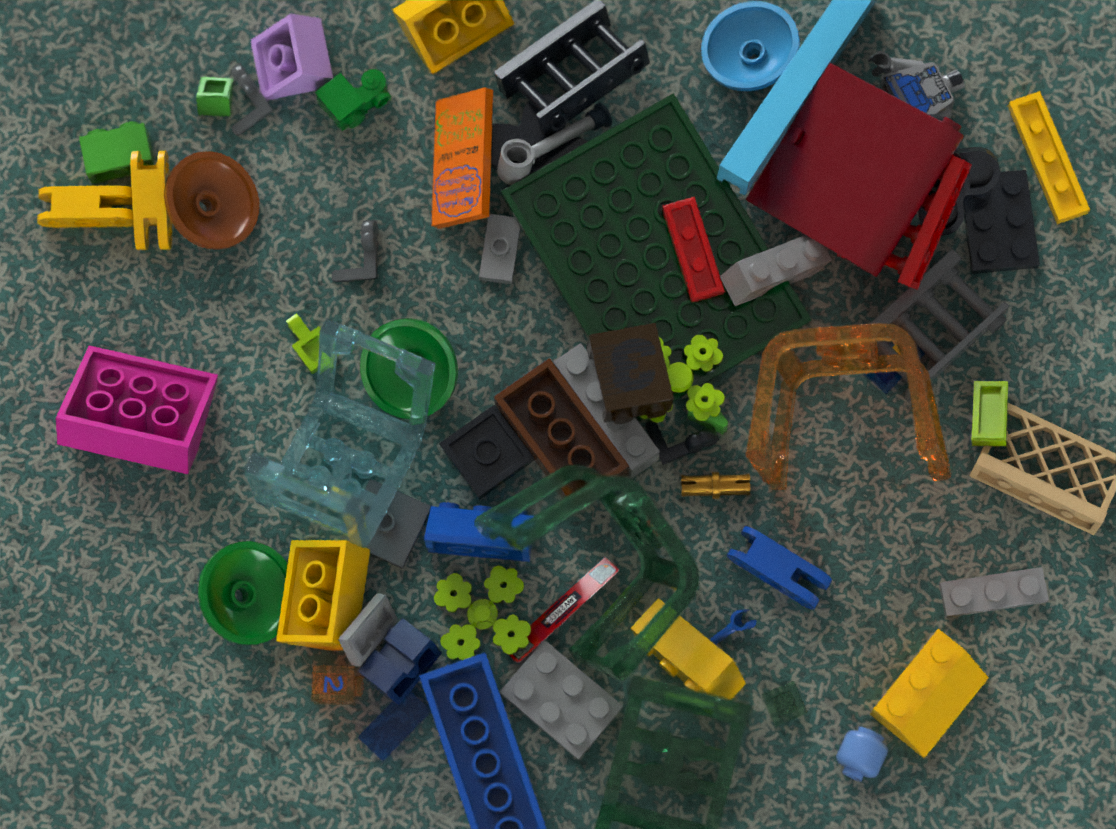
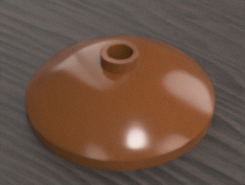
[164,151,259,250]

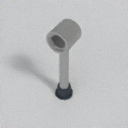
[497,102,612,185]

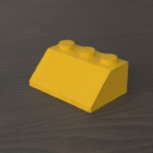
[392,0,515,75]
[276,540,370,651]
[870,629,989,758]

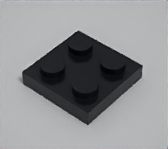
[439,405,534,500]

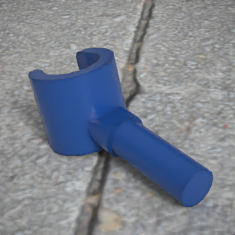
[709,609,757,645]

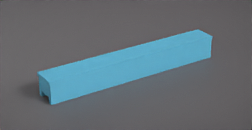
[716,0,876,195]

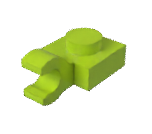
[286,313,339,374]

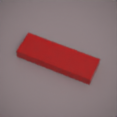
[662,196,725,303]

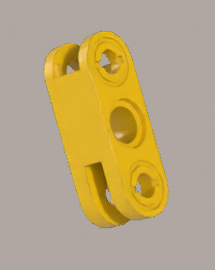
[130,150,172,250]
[37,186,134,228]

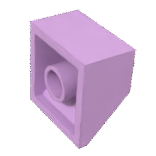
[250,13,333,100]

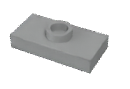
[479,214,521,284]
[338,593,398,666]

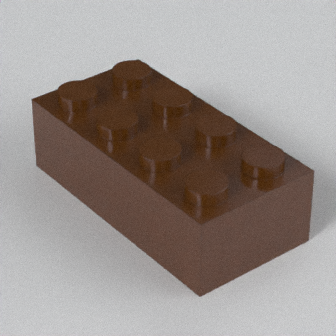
[494,358,629,514]

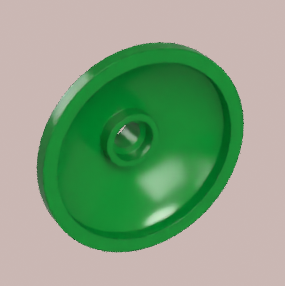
[360,318,458,419]
[198,541,288,645]

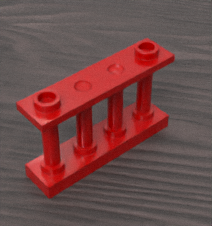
[837,155,972,290]

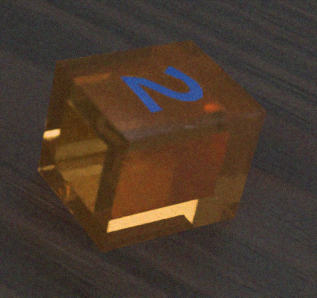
[311,665,363,705]

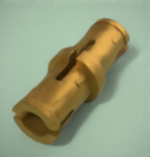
[681,472,750,499]

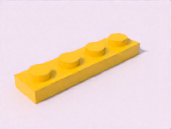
[1008,91,1090,224]

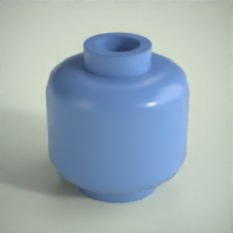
[836,727,888,782]

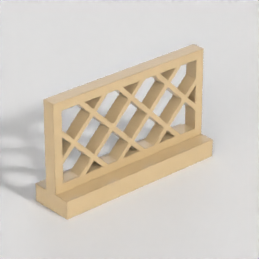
[969,403,1116,536]

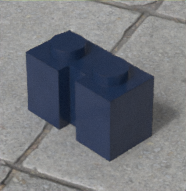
[358,618,442,706]

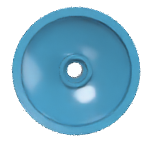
[701,1,800,91]

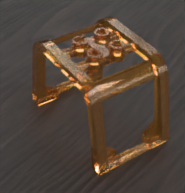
[746,323,952,490]

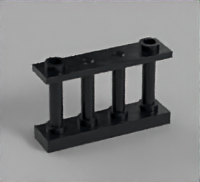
[494,0,650,138]

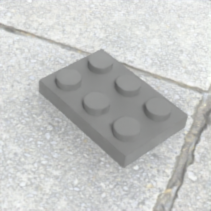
[499,640,624,761]

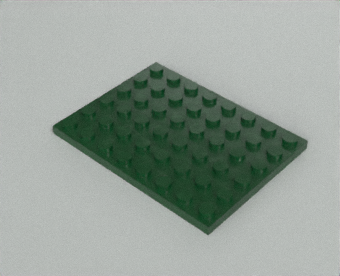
[501,93,812,422]

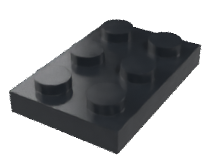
[963,170,1040,274]

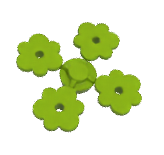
[640,335,725,423]
[434,566,531,661]

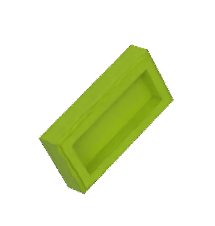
[971,381,1009,446]

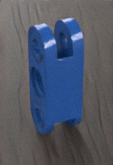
[726,526,832,610]

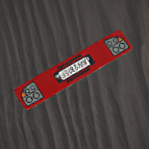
[509,557,619,663]

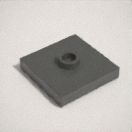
[340,479,431,569]

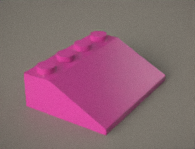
[56,345,218,474]

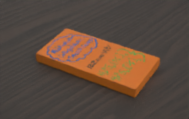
[431,87,493,229]

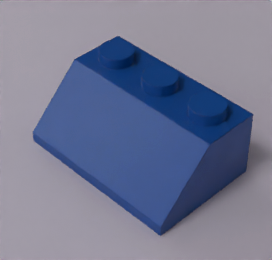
[424,502,534,562]

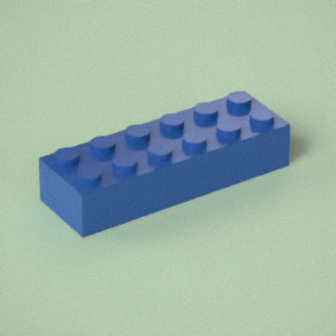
[419,653,546,829]

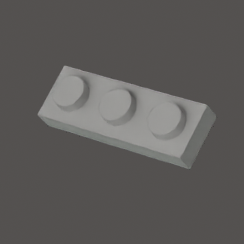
[939,567,1049,618]

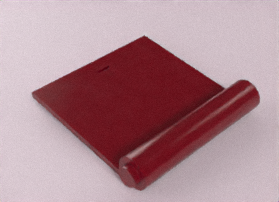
[745,63,964,277]

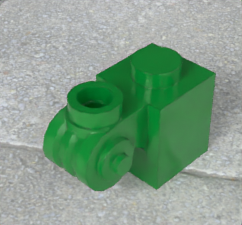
[315,69,391,131]

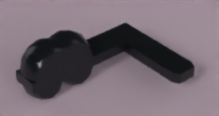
[645,420,719,465]

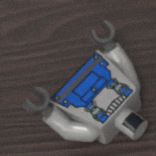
[868,51,965,119]

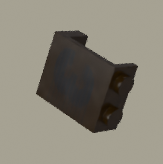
[586,323,674,424]

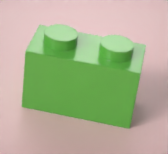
[79,122,155,184]

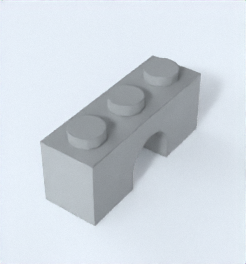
[720,235,832,306]

